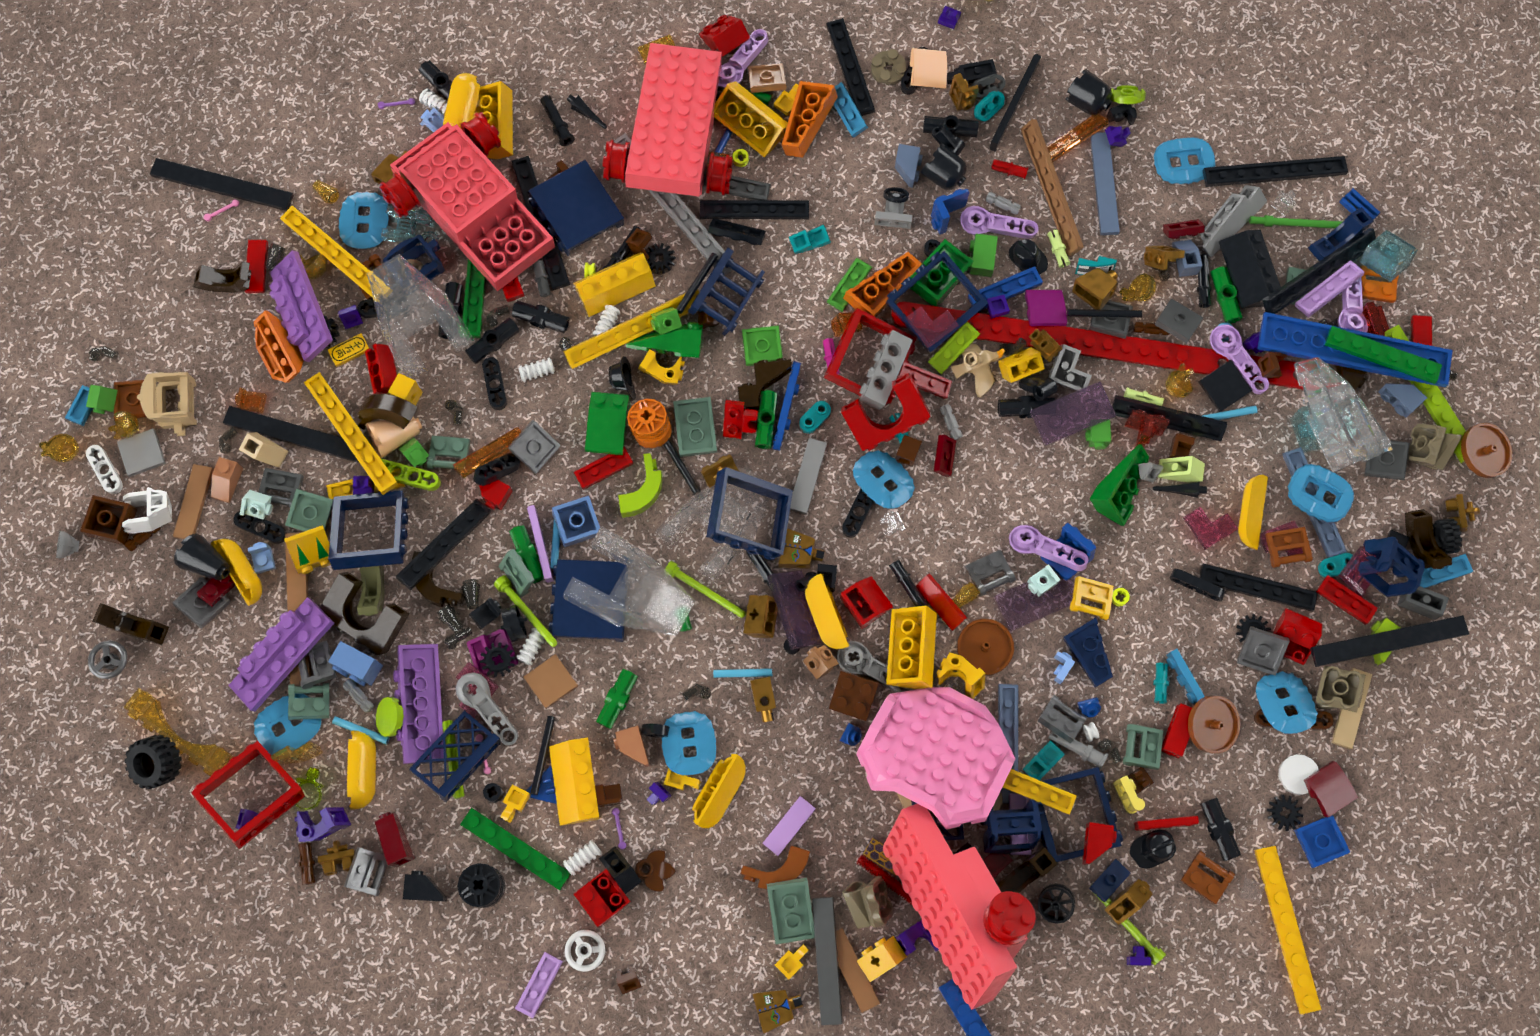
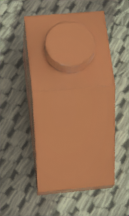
[211,457,244,503]
[613,726,650,767]

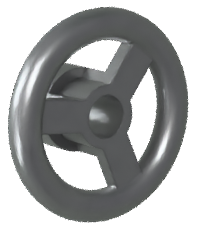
[88,640,127,679]

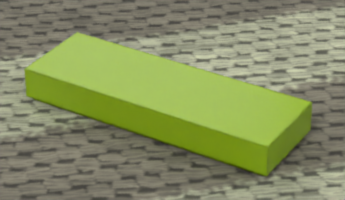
[928,322,980,375]

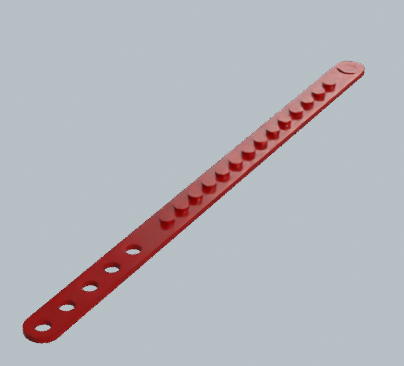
[891,302,1337,393]

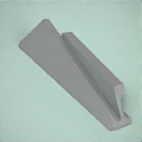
[1200,185,1267,257]

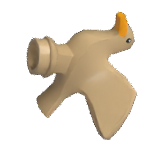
[951,343,1005,397]

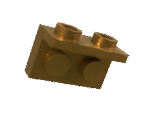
[949,73,979,111]
[1144,245,1185,270]

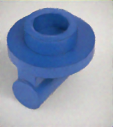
[1077,697,1101,717]
[840,723,862,746]

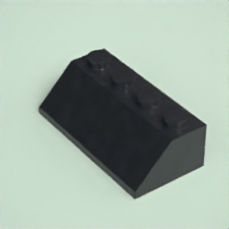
[1219,229,1281,308]

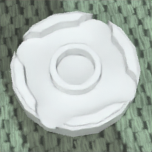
[1278,754,1319,795]

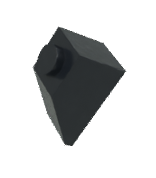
[599,847,642,894]
[403,871,447,902]

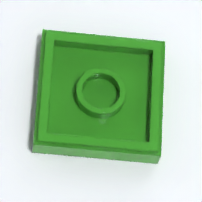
[742,326,783,366]

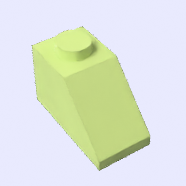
[1157,456,1205,483]

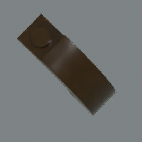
[193,261,251,293]
[357,394,418,430]
[1405,509,1452,569]
[412,551,465,607]
[92,603,169,645]

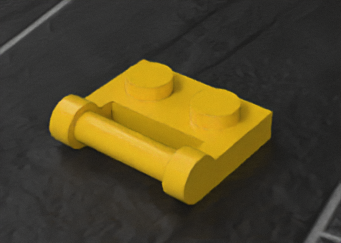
[1070,576,1114,620]

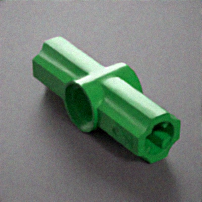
[1210,266,1242,324]
[755,390,778,449]
[509,525,544,584]
[596,669,638,730]

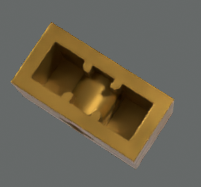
[743,595,779,638]

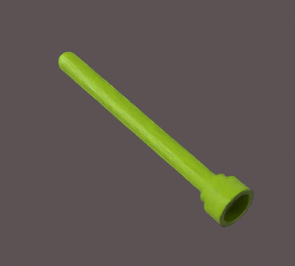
[663,560,746,618]
[494,575,557,647]
[1090,884,1166,965]

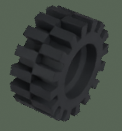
[1433,518,1462,554]

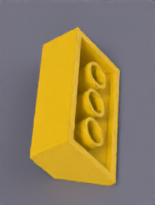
[475,81,513,160]
[714,81,788,157]
[573,252,656,317]
[886,606,937,689]
[549,737,600,826]

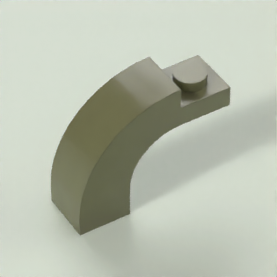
[357,566,385,616]

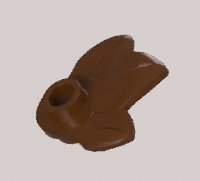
[635,850,676,892]

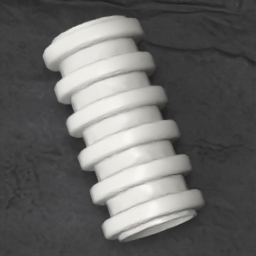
[419,88,448,116]
[593,305,620,336]
[518,357,555,382]
[516,628,544,665]
[563,840,601,876]

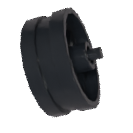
[500,605,528,642]
[1038,883,1075,924]

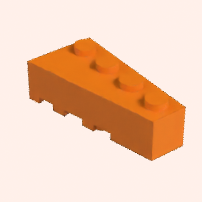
[782,81,838,158]
[843,252,922,317]

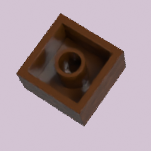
[80,495,137,545]
[829,670,879,721]

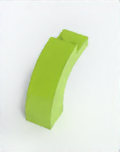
[618,453,663,518]

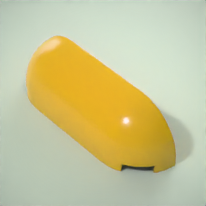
[443,73,480,129]
[1238,475,1268,550]
[211,539,262,606]
[805,574,849,649]
[347,731,376,810]
[692,754,746,829]

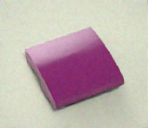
[1024,290,1067,326]
[466,629,519,677]

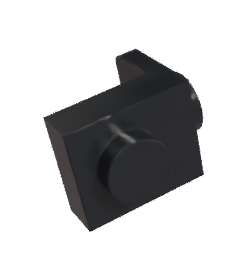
[469,597,502,630]

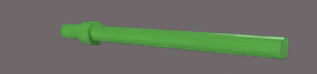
[1249,215,1343,228]

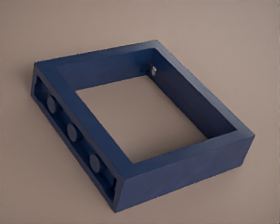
[885,251,988,353]
[706,467,793,560]
[328,490,409,570]
[1035,767,1123,863]

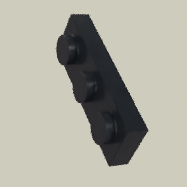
[708,218,766,245]

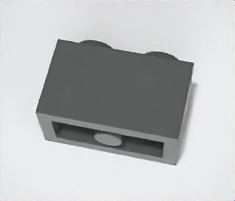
[1397,586,1449,620]

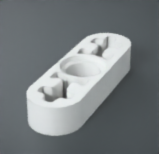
[86,445,123,494]

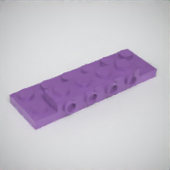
[269,250,333,362]
[228,597,334,712]
[393,644,444,764]

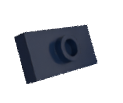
[1089,859,1131,902]

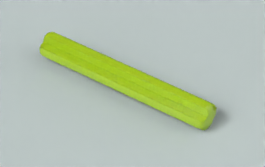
[442,720,464,799]

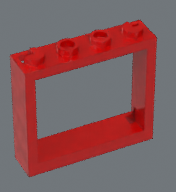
[823,308,917,407]
[191,740,305,849]

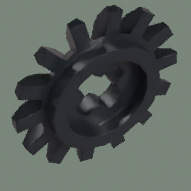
[647,243,676,274]
[1236,614,1271,642]
[480,642,516,677]
[1267,795,1303,831]

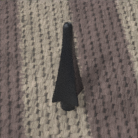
[567,95,607,129]
[1153,482,1207,498]

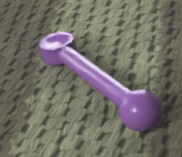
[378,98,415,109]
[612,808,626,849]

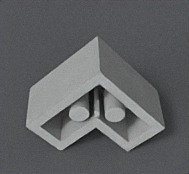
[1047,344,1092,393]

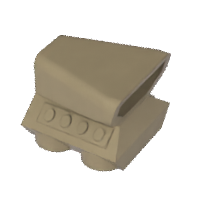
[1407,423,1462,471]
[1316,666,1366,713]
[842,876,893,929]

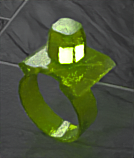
[295,767,324,810]

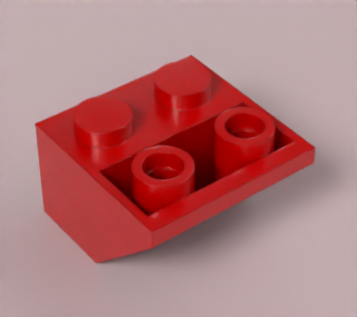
[699,15,750,57]
[840,576,894,629]
[1273,608,1322,665]
[574,869,631,928]

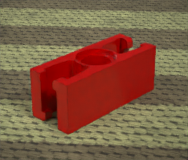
[365,343,397,395]
[1161,703,1192,759]

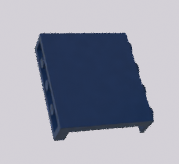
[528,160,624,257]
[549,559,629,642]

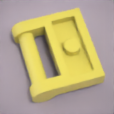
[1113,776,1145,814]

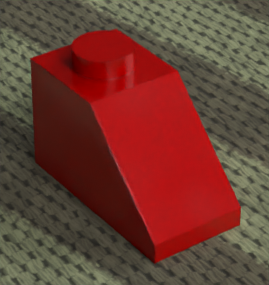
[479,476,513,510]
[1082,822,1117,865]

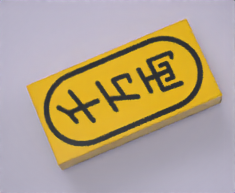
[328,333,369,367]

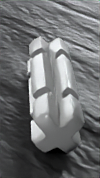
[986,192,1021,215]
[940,404,963,440]
[343,679,374,713]

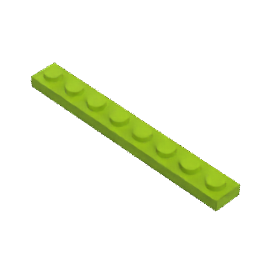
[1381,325,1466,463]

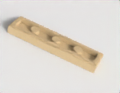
[1331,668,1372,749]

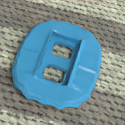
[1153,137,1216,184]
[339,192,389,249]
[853,450,915,509]
[1288,464,1354,523]
[1256,671,1318,734]
[254,694,321,756]
[661,711,716,775]

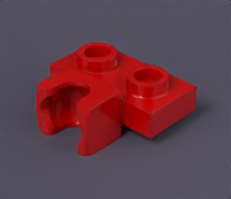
[723,400,758,439]

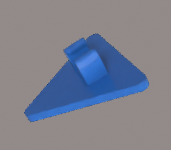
[526,765,557,804]

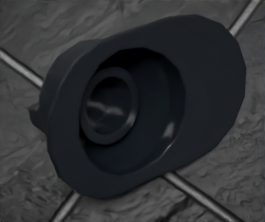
[1008,239,1048,275]
[609,356,636,400]
[1130,829,1176,869]

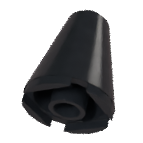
[174,533,230,580]

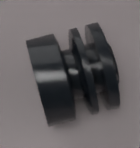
[457,863,506,908]

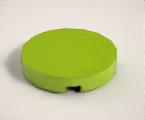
[1110,85,1146,104]
[376,697,404,737]

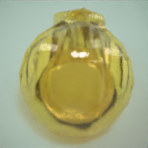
[300,253,327,280]
[1119,273,1157,302]
[1165,363,1194,398]
[108,411,139,440]
[39,434,79,462]

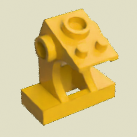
[638,349,685,385]
[936,652,985,699]

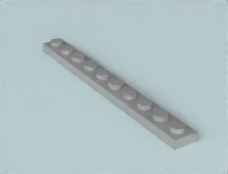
[614,133,732,276]

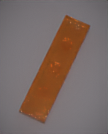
[1047,114,1109,162]
[453,427,522,478]

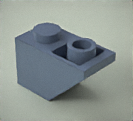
[895,144,923,188]
[1172,240,1203,277]
[1378,384,1427,418]

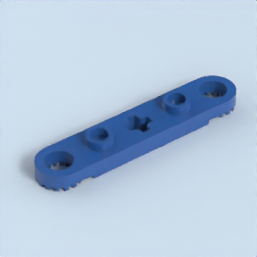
[772,361,801,451]

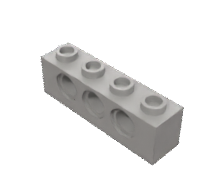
[859,330,912,410]

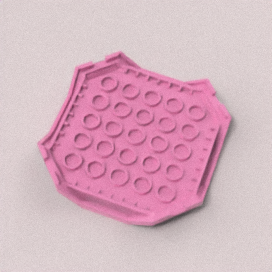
[856,687,1015,830]

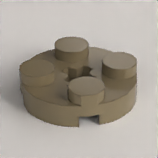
[871,49,906,85]

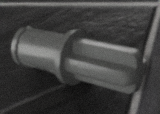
[532,260,550,297]

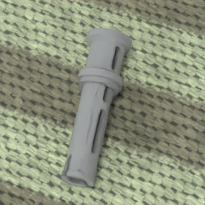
[1048,732,1109,770]

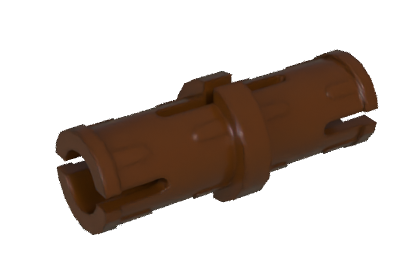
[298,842,315,885]

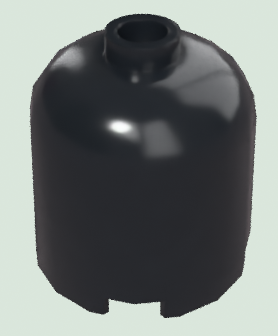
[1065,69,1112,115]
[921,144,967,190]

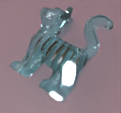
[381,205,439,244]

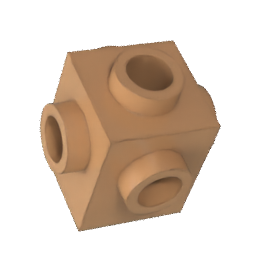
[803,645,839,679]

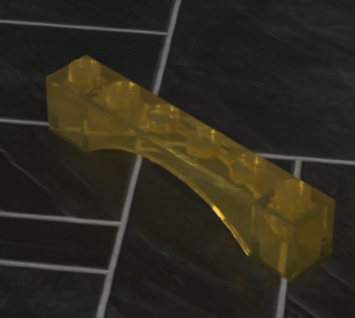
[124,688,234,777]

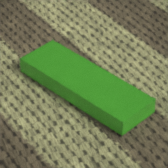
[827,258,872,312]

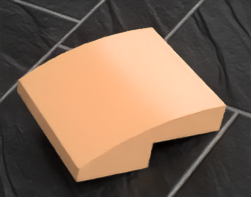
[910,48,947,88]

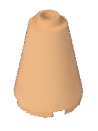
[366,416,422,458]

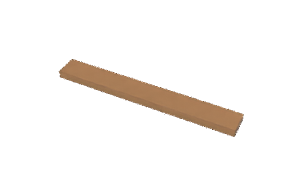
[1021,119,1084,256]
[285,532,311,686]

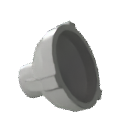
[56,531,80,559]

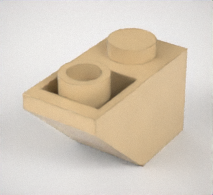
[239,432,289,468]

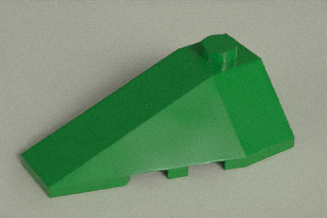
[626,322,703,358]
[1090,444,1149,526]

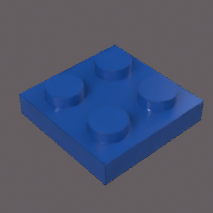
[1294,815,1351,868]

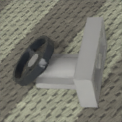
[874,187,912,229]

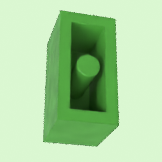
[969,234,998,277]

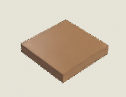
[747,63,786,93]
[524,654,578,709]

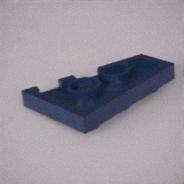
[1063,618,1113,688]

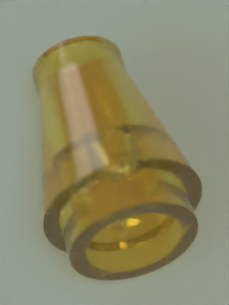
[312,180,340,204]
[952,582,980,609]

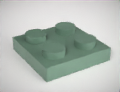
[285,489,333,531]

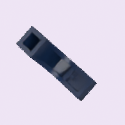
[1308,207,1374,261]

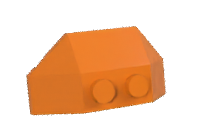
[254,310,304,383]

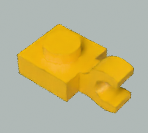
[773,84,798,116]
[664,768,701,791]
[501,784,531,823]
[775,944,809,980]

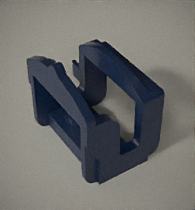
[383,235,445,297]
[1358,537,1425,597]
[980,799,1044,854]

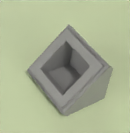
[1138,463,1163,482]

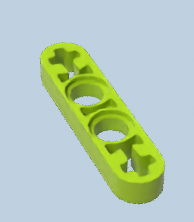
[381,459,441,491]

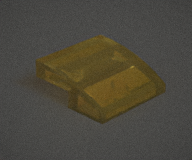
[270,741,323,764]

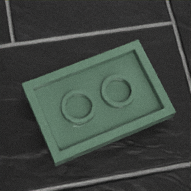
[673,397,717,457]
[767,877,815,944]

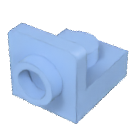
[420,107,444,132]
[247,542,276,574]
[1053,651,1075,684]

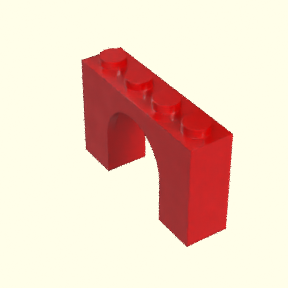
[841,373,931,451]

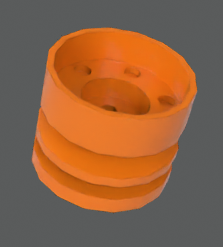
[627,399,672,448]

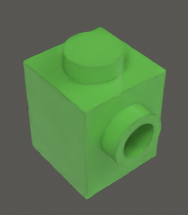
[651,307,682,334]
[86,385,118,414]
[1085,420,1111,450]
[399,437,430,468]

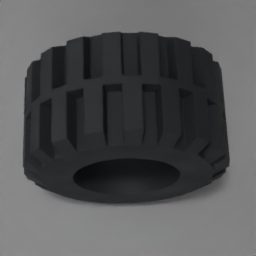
[124,735,182,789]

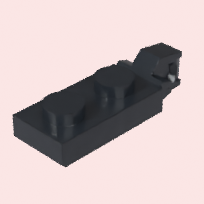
[947,59,997,84]

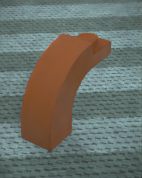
[740,846,810,890]

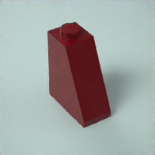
[375,812,415,867]

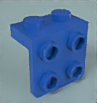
[931,189,970,235]
[1040,523,1096,580]

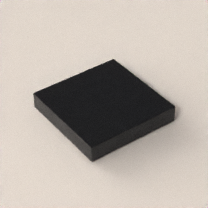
[1198,360,1252,412]

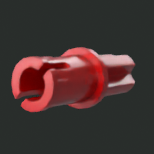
[991,159,1028,179]

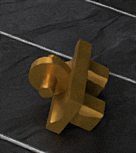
[1029,329,1063,362]
[700,454,739,488]
[1445,494,1480,532]
[318,840,355,876]

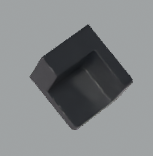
[817,564,837,592]

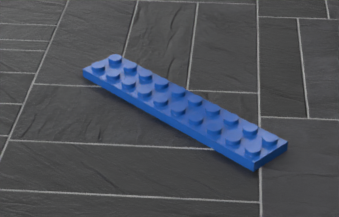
[1258,312,1453,388]

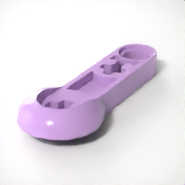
[718,29,768,89]
[960,206,1038,239]
[1338,277,1368,332]
[1210,325,1269,394]
[1009,525,1089,571]

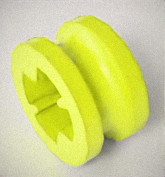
[733,149,749,167]
[584,262,596,277]
[1112,588,1130,607]

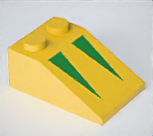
[284,525,331,574]

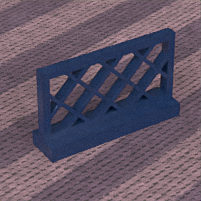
[409,710,500,803]

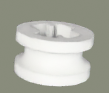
[1082,722,1099,742]

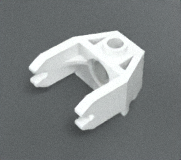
[122,487,172,534]

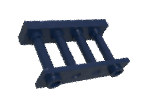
[687,248,765,336]

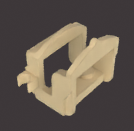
[137,372,197,436]

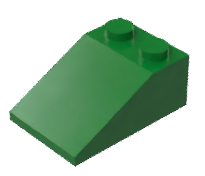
[910,239,974,307]
[585,392,630,455]

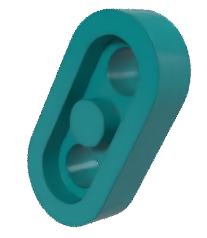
[974,91,1005,121]
[799,401,831,434]
[1318,553,1357,578]

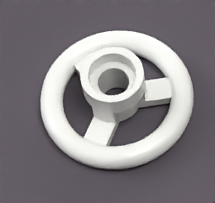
[565,930,605,972]

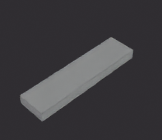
[790,438,827,515]

